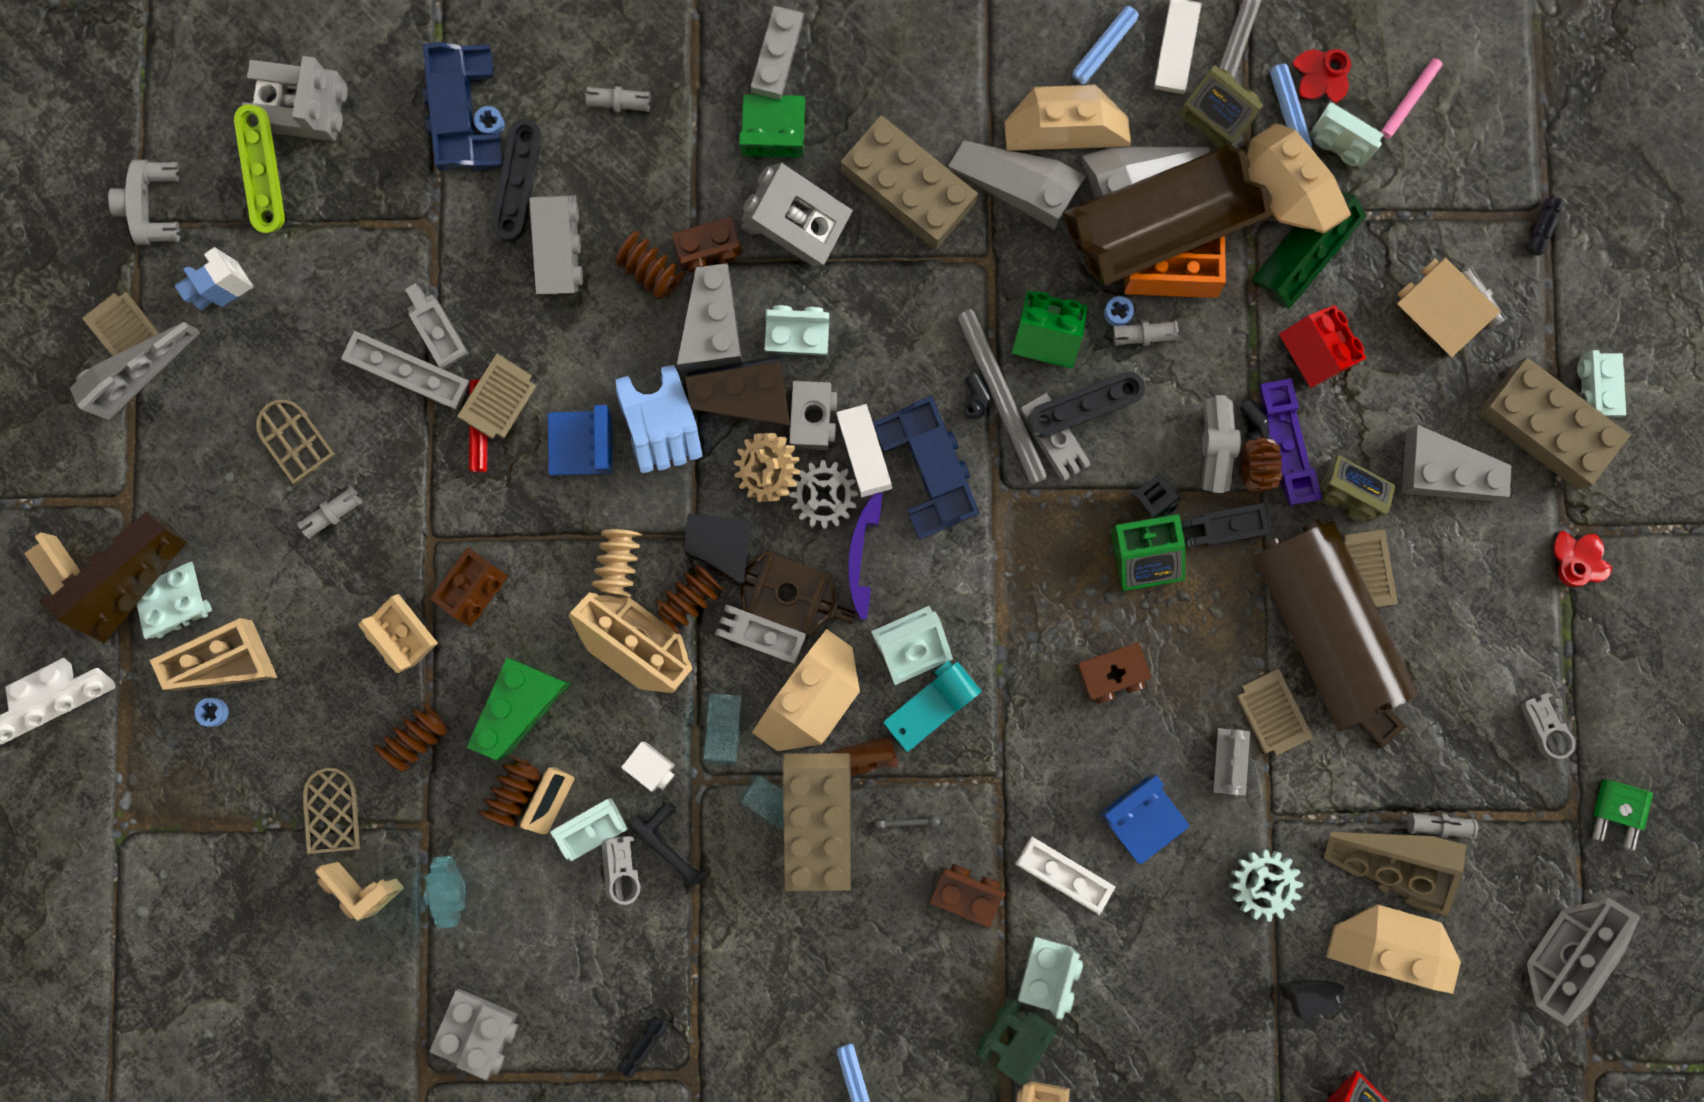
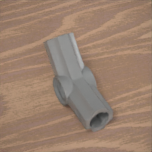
[1201,395,1241,493]

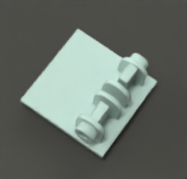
[137,561,212,639]

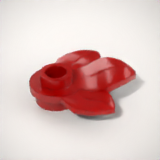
[1292,49,1351,104]
[1553,531,1612,587]

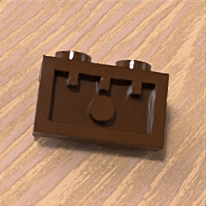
[671,216,742,273]
[430,547,508,626]
[929,864,1006,928]

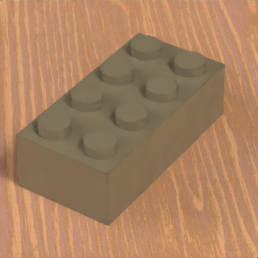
[841,115,978,250]
[1477,357,1630,490]
[783,753,851,891]

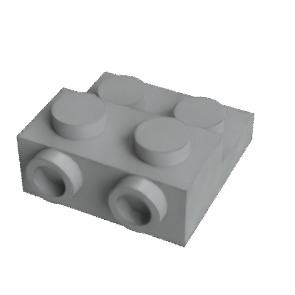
[429,988,519,1080]

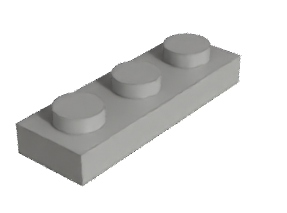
[751,6,804,100]

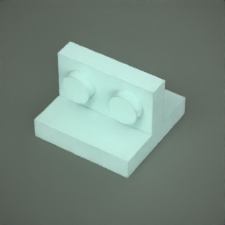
[871,606,953,685]

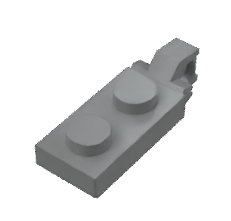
[405,283,469,369]

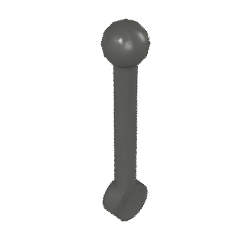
[873,815,941,828]

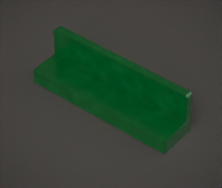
[1252,191,1367,309]

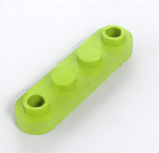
[234,104,285,233]

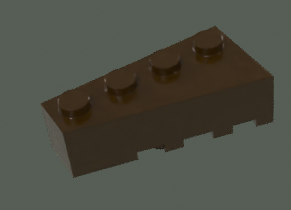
[39,512,187,643]

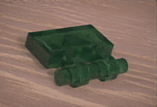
[976,997,1058,1086]

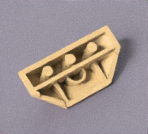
[1004,85,1131,151]
[1247,123,1351,234]
[569,593,692,693]
[752,629,860,751]
[1326,904,1461,994]

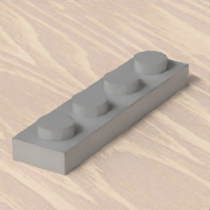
[341,331,470,411]

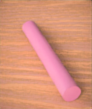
[1380,58,1443,139]

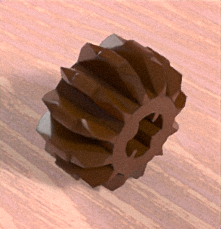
[1239,438,1283,492]

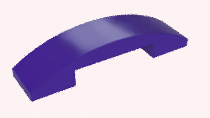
[1259,378,1322,506]
[848,492,882,621]

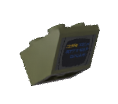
[1179,65,1263,148]
[1318,455,1395,523]

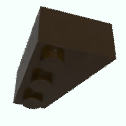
[685,362,791,425]

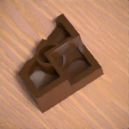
[828,736,899,776]

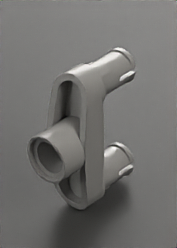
[108,159,180,245]

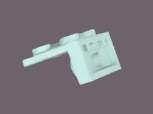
[1309,102,1383,168]
[1017,936,1083,1020]

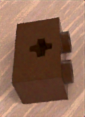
[1074,642,1152,704]

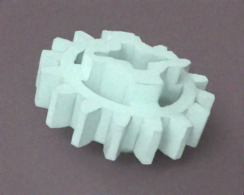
[1229,849,1303,921]

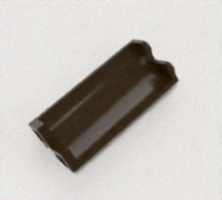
[1063,145,1272,285]
[1254,519,1419,732]

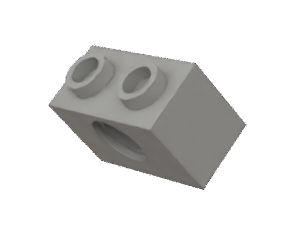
[790,381,837,451]

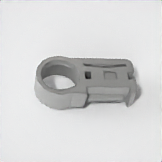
[1520,693,1575,761]
[602,836,640,905]

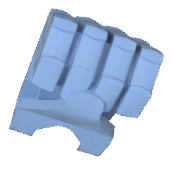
[615,365,702,473]

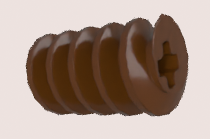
[616,230,685,300]
[655,564,725,635]
[373,702,448,772]
[477,754,543,827]

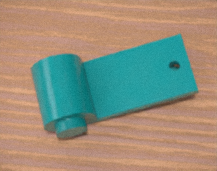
[882,660,982,753]

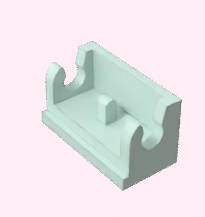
[550,798,628,861]

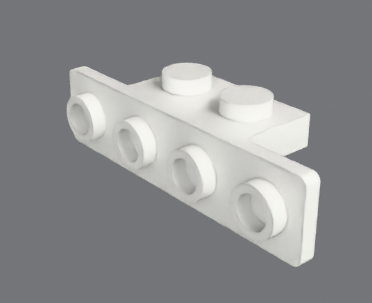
[0,658,115,745]

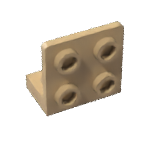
[315,862,404,921]

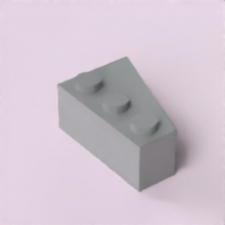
[529,195,583,294]
[677,263,742,372]
[1402,425,1512,502]

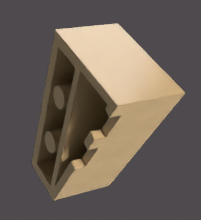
[150,618,278,691]

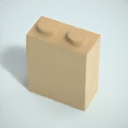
[1396,258,1501,357]

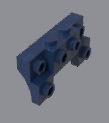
[422,42,503,171]
[872,396,980,540]

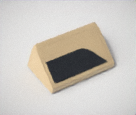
[520,767,574,834]

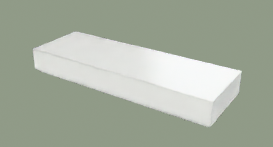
[1153,0,1201,95]
[836,404,892,497]
[1015,836,1115,915]

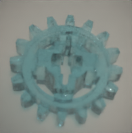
[424,855,467,929]

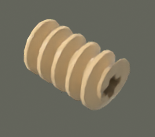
[592,529,642,597]

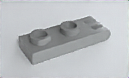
[1018,393,1090,481]
[715,605,806,664]

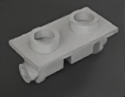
[1213,728,1250,796]

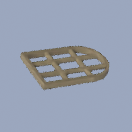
[256,400,336,485]

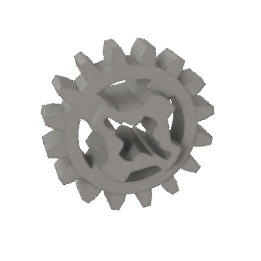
[789,460,858,530]

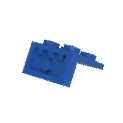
[548,405,613,476]
[1100,774,1189,864]

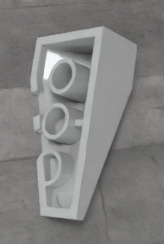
[1081,147,1210,199]

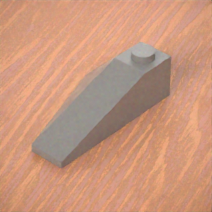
[948,141,1086,230]
[70,322,200,420]

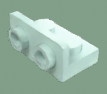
[765,305,829,356]
[1577,350,1626,418]

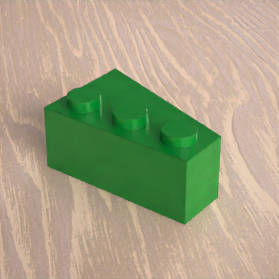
[467,658,571,760]

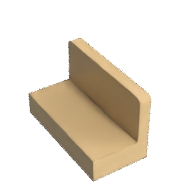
[24,532,81,595]

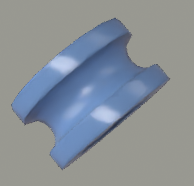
[474,106,505,135]
[1104,296,1134,326]
[194,698,229,727]

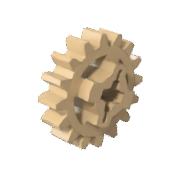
[734,433,800,502]

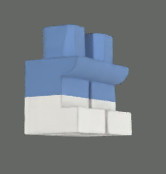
[175,247,253,310]

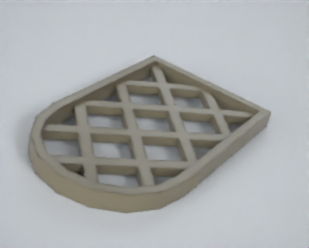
[303,768,360,854]

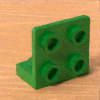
[739,94,805,158]

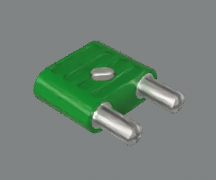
[1592,779,1654,851]

